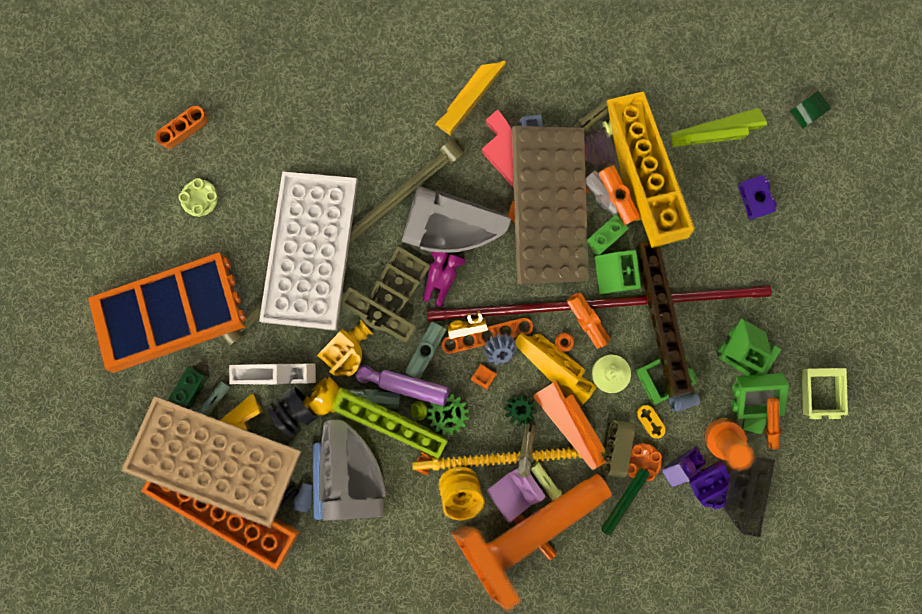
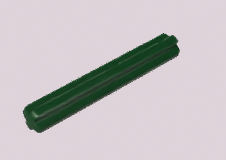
[601,468,650,536]

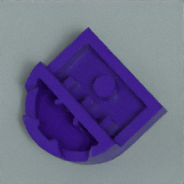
[688,461,735,509]

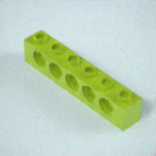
[332,387,447,458]

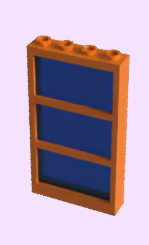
[88,252,246,373]

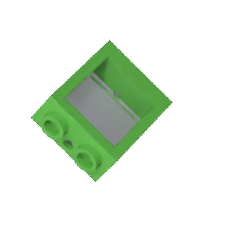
[731,373,789,419]

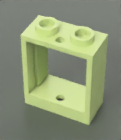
[801,368,848,419]

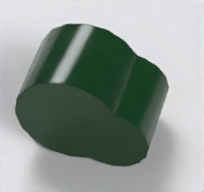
[789,91,831,129]

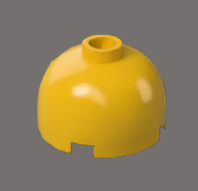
[303,377,340,415]

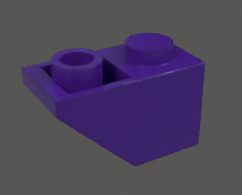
[662,447,706,487]

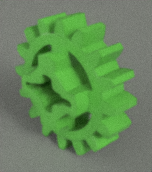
[427,394,469,436]

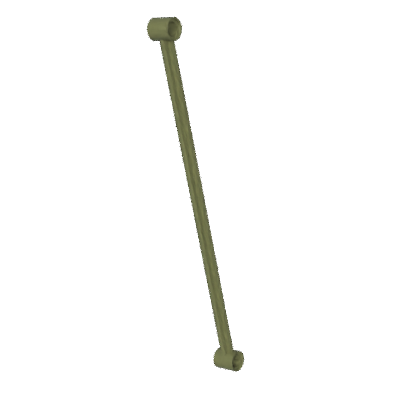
[222,139,465,347]

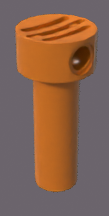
[704,418,753,469]

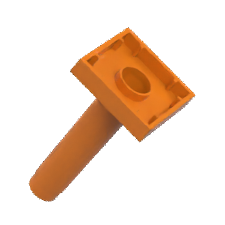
[451,474,612,610]

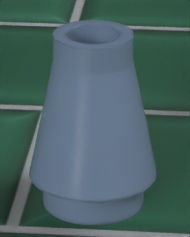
[669,394,700,412]
[292,483,313,513]

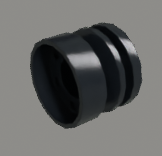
[267,386,318,438]

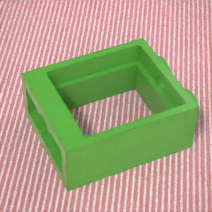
[635,355,697,405]

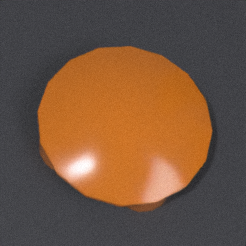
[627,443,662,481]

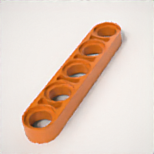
[442,318,533,354]

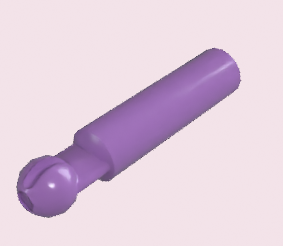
[355,365,449,406]

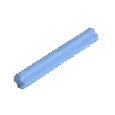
[313,442,325,520]

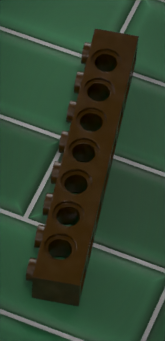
[635,241,694,398]

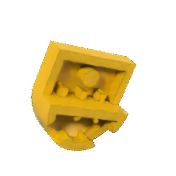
[317,329,362,377]

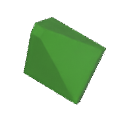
[742,417,767,434]

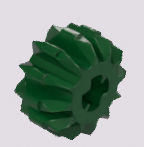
[504,393,537,426]

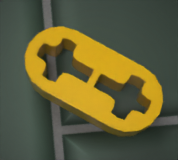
[636,405,665,439]

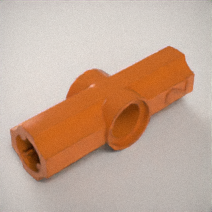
[598,165,640,225]
[566,292,611,349]

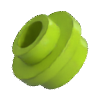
[411,401,428,420]

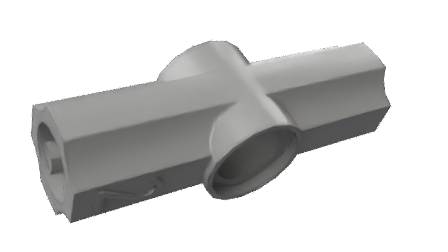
[586,170,623,222]

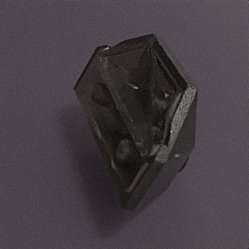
[724,456,775,537]

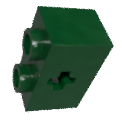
[168,366,209,409]

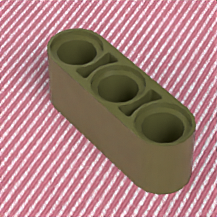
[602,420,635,478]

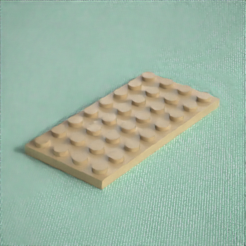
[121,397,301,527]

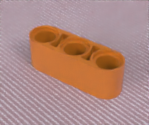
[156,106,208,149]

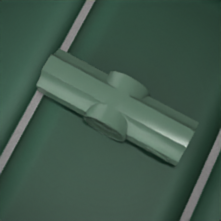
[405,322,447,379]
[346,389,400,409]

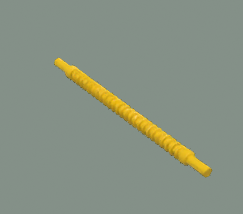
[412,447,605,470]

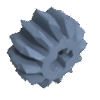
[484,333,517,366]

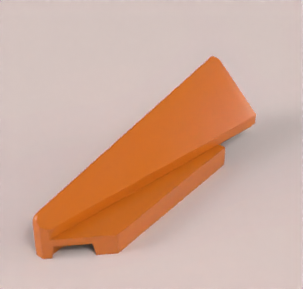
[533,381,606,470]

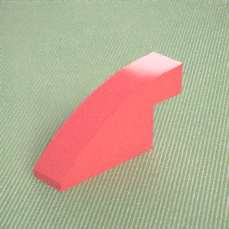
[482,110,514,188]

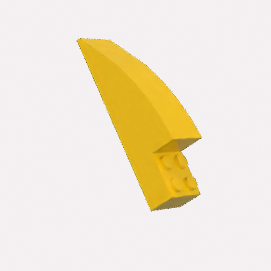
[607,91,694,247]

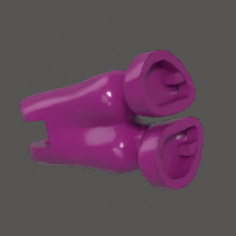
[423,252,466,307]

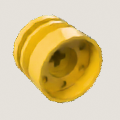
[438,467,484,520]

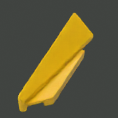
[435,61,506,136]
[515,333,597,407]
[219,394,264,431]

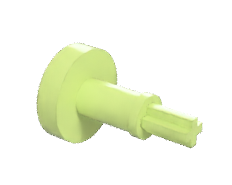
[592,355,631,393]

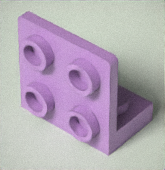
[487,467,546,522]

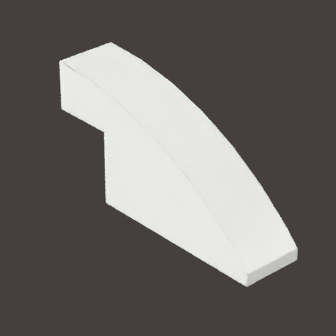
[229,364,316,384]

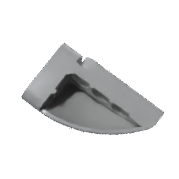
[402,186,511,252]
[319,420,386,521]

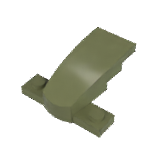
[341,246,430,343]

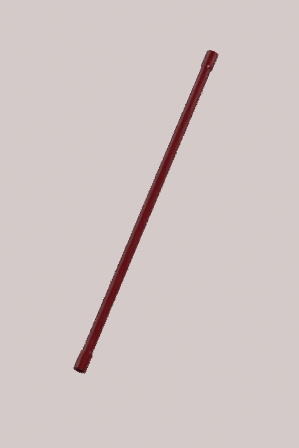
[427,285,772,321]

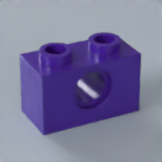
[738,175,777,220]

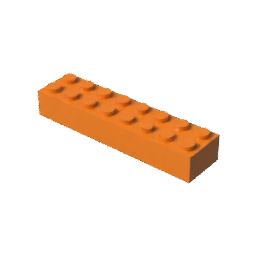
[141,481,301,570]

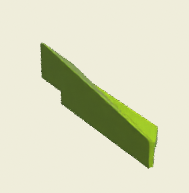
[671,108,767,147]

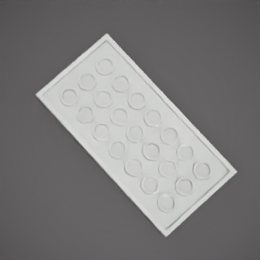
[259,172,358,330]

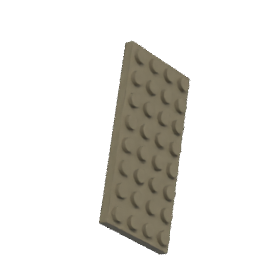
[512,126,589,284]

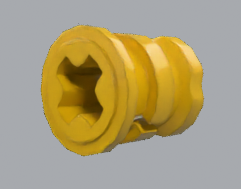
[348,320,373,345]

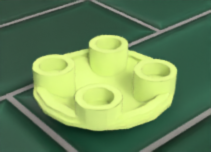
[179,178,218,217]

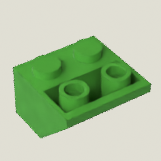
[594,250,641,294]
[723,319,772,373]

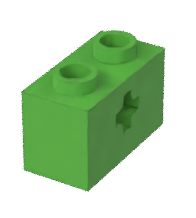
[586,215,629,256]

